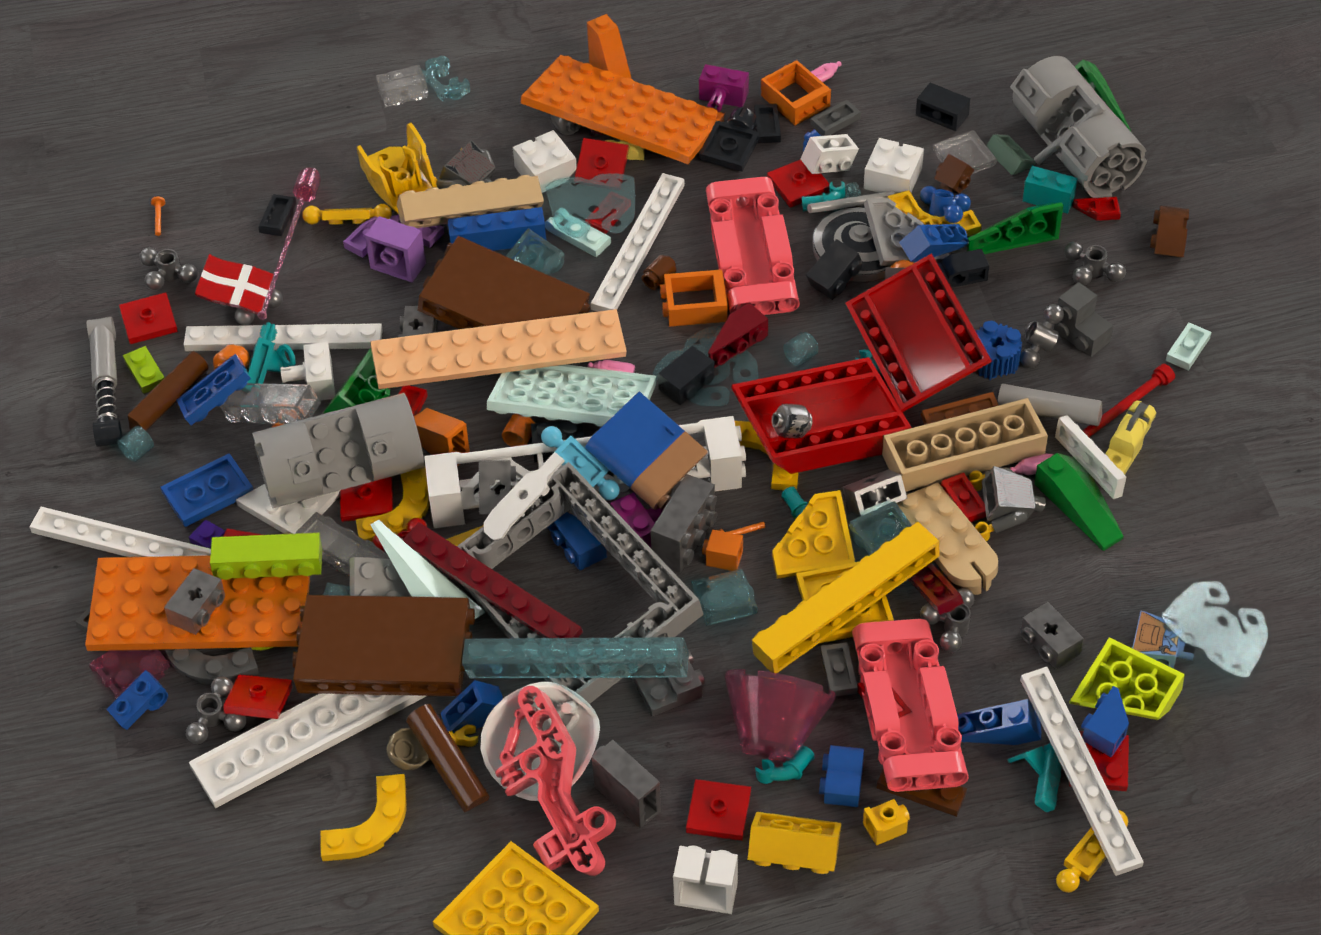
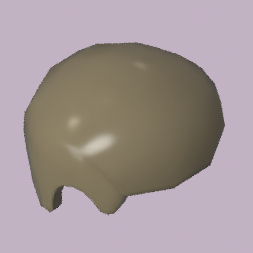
[387,728,429,770]

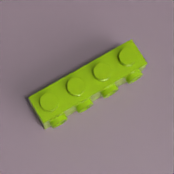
[210,533,322,580]

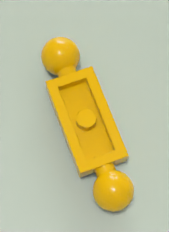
[302,204,392,224]
[1056,810,1128,893]

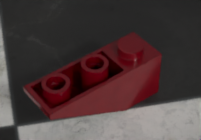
[708,302,768,368]

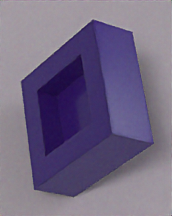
[189,519,225,549]

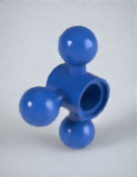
[920,186,971,223]

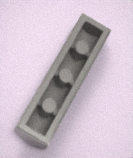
[997,384,1102,426]

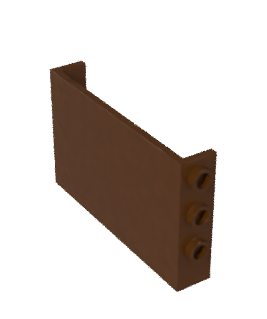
[417,236,591,329]
[292,595,475,696]

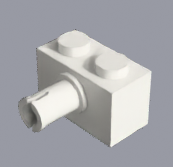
[281,342,335,402]

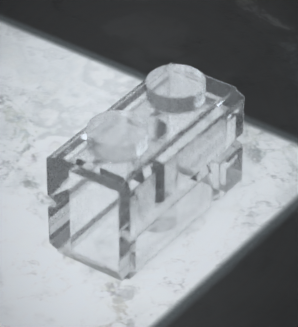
[376,65,428,107]

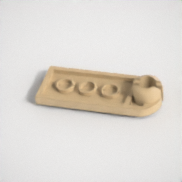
[893,483,998,595]

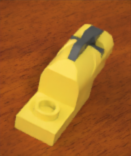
[1105,400,1156,475]

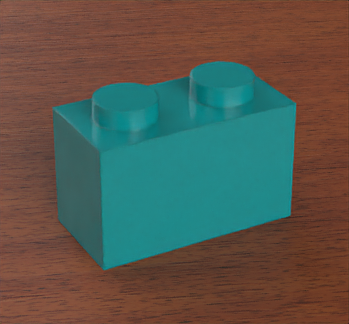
[1022,166,1078,214]

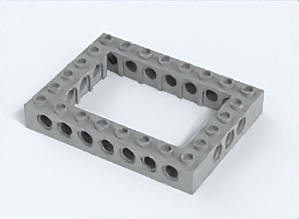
[457,462,704,704]

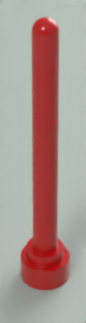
[1082,363,1175,438]

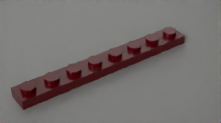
[403,522,583,652]

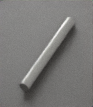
[1034,102,1106,165]
[807,191,896,213]

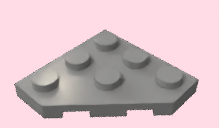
[864,198,949,266]
[350,557,412,597]

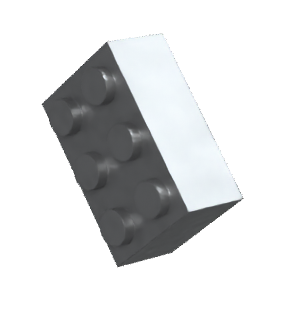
[651,474,717,573]

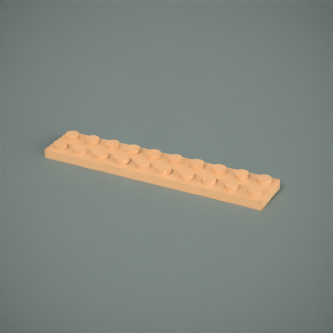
[371,309,627,389]

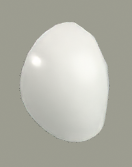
[480,682,600,801]

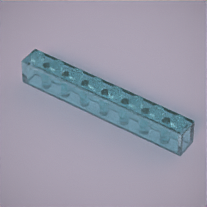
[462,637,689,678]

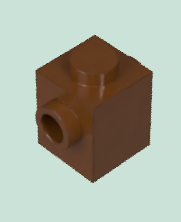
[934,154,974,194]

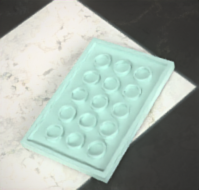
[487,364,656,427]

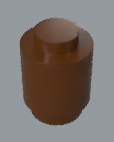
[641,255,677,290]

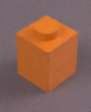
[702,529,743,572]

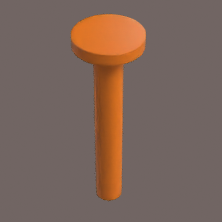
[151,196,165,236]
[718,522,765,535]

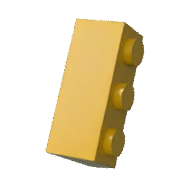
[747,812,841,874]

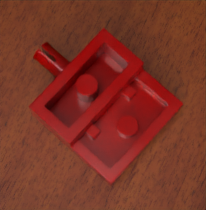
[1069,731,1129,791]

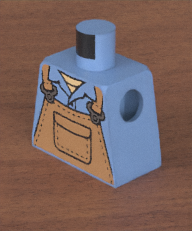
[1132,611,1196,669]

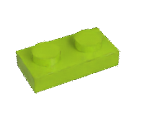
[123,346,165,394]

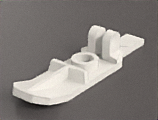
[484,452,565,540]

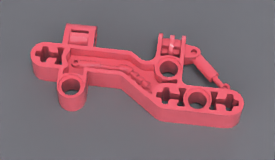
[495,686,616,876]

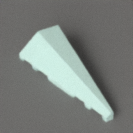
[370,520,485,619]

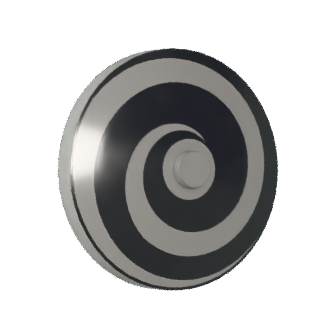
[813,206,892,282]

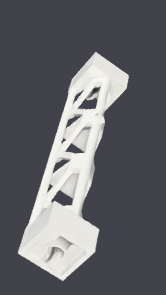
[424,416,746,528]

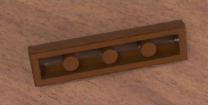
[128,351,209,435]
[406,704,490,813]

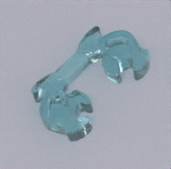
[419,55,470,101]

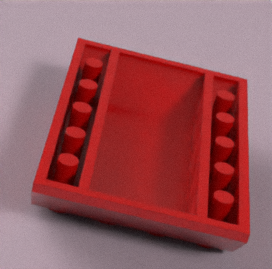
[845,253,992,412]
[731,357,912,474]

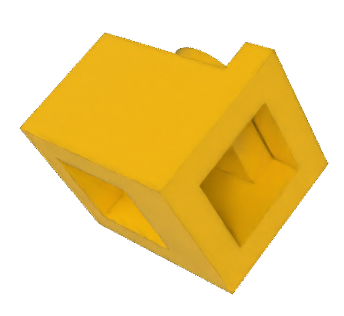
[863,799,910,846]

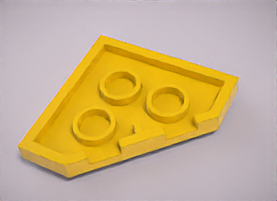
[772,490,855,579]

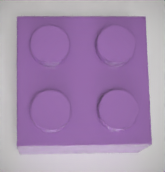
[365,216,426,282]

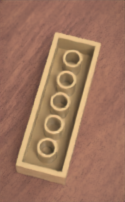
[882,398,1048,492]

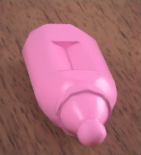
[811,61,842,82]
[588,360,635,373]
[1010,453,1053,475]

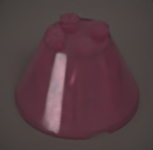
[725,669,836,762]

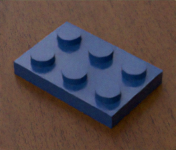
[177,354,251,425]
[160,453,253,527]

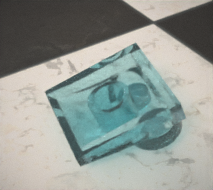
[506,228,565,275]
[849,501,912,555]
[691,569,758,626]

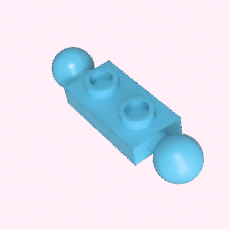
[541,426,620,500]

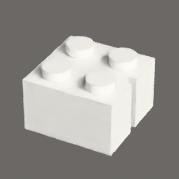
[513,130,577,193]
[864,138,924,194]
[673,846,738,914]

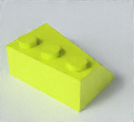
[1069,637,1185,720]

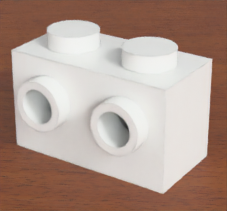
[801,134,859,174]

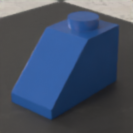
[441,680,503,733]

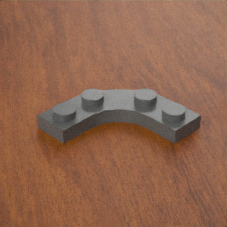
[165,648,259,685]

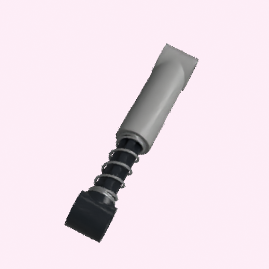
[87,317,123,447]

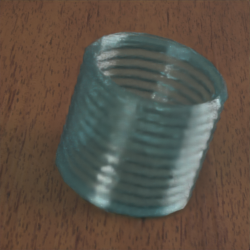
[783,331,819,366]
[117,426,154,462]

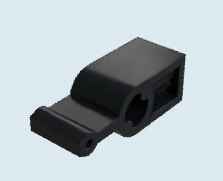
[938,249,989,287]

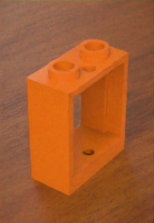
[761,60,831,126]
[660,270,728,327]

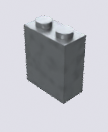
[592,740,661,829]

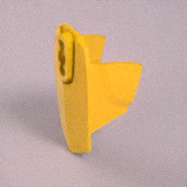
[357,123,437,214]

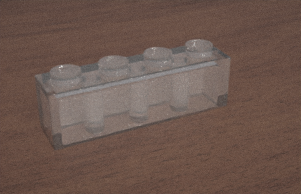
[219,383,321,424]
[296,512,390,578]

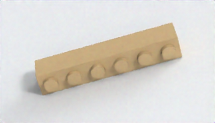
[397,175,544,228]

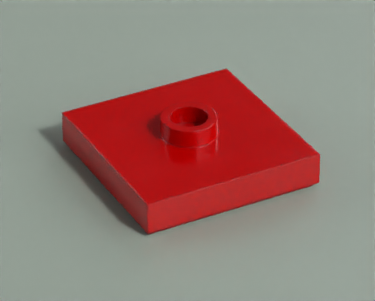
[574,138,630,191]
[767,159,829,208]
[119,292,178,344]
[340,476,393,522]
[223,674,293,719]
[686,779,751,841]

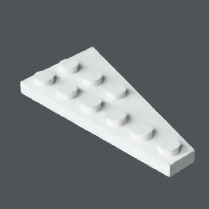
[236,484,340,534]

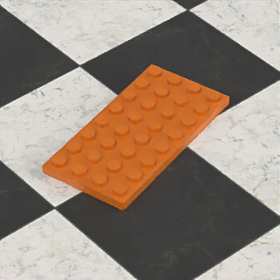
[521,55,725,164]
[85,556,310,651]

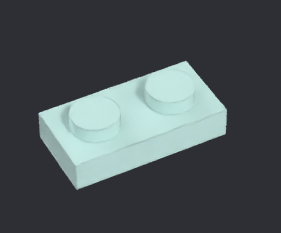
[1166,323,1211,371]

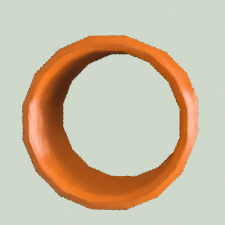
[502,414,535,447]

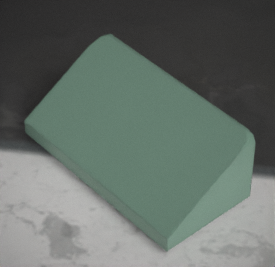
[986,134,1036,175]

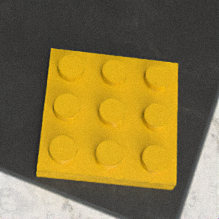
[796,561,894,643]

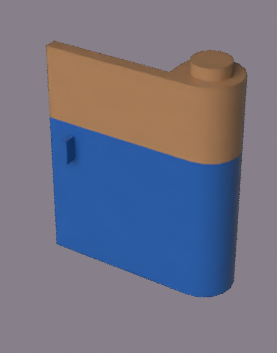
[585,391,708,510]

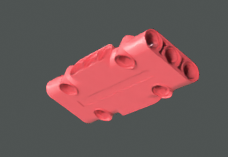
[706,177,800,315]
[852,619,969,792]

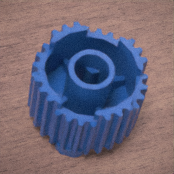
[976,321,1022,380]

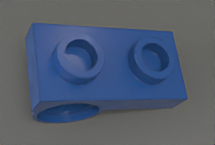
[107,670,168,730]

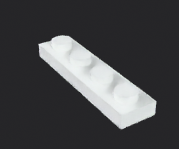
[1055,415,1126,499]

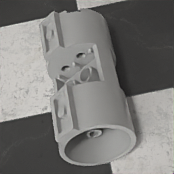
[1010,56,1147,198]
[252,393,425,509]

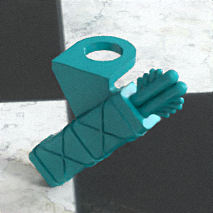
[242,322,296,397]
[1007,743,1062,812]

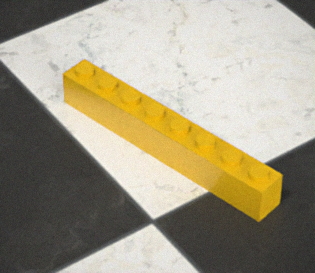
[752,522,940,675]

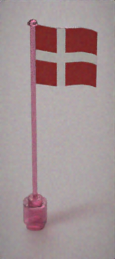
[195,167,321,320]

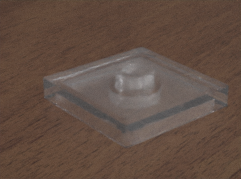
[933,130,997,173]

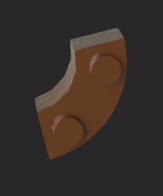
[1150,205,1189,257]

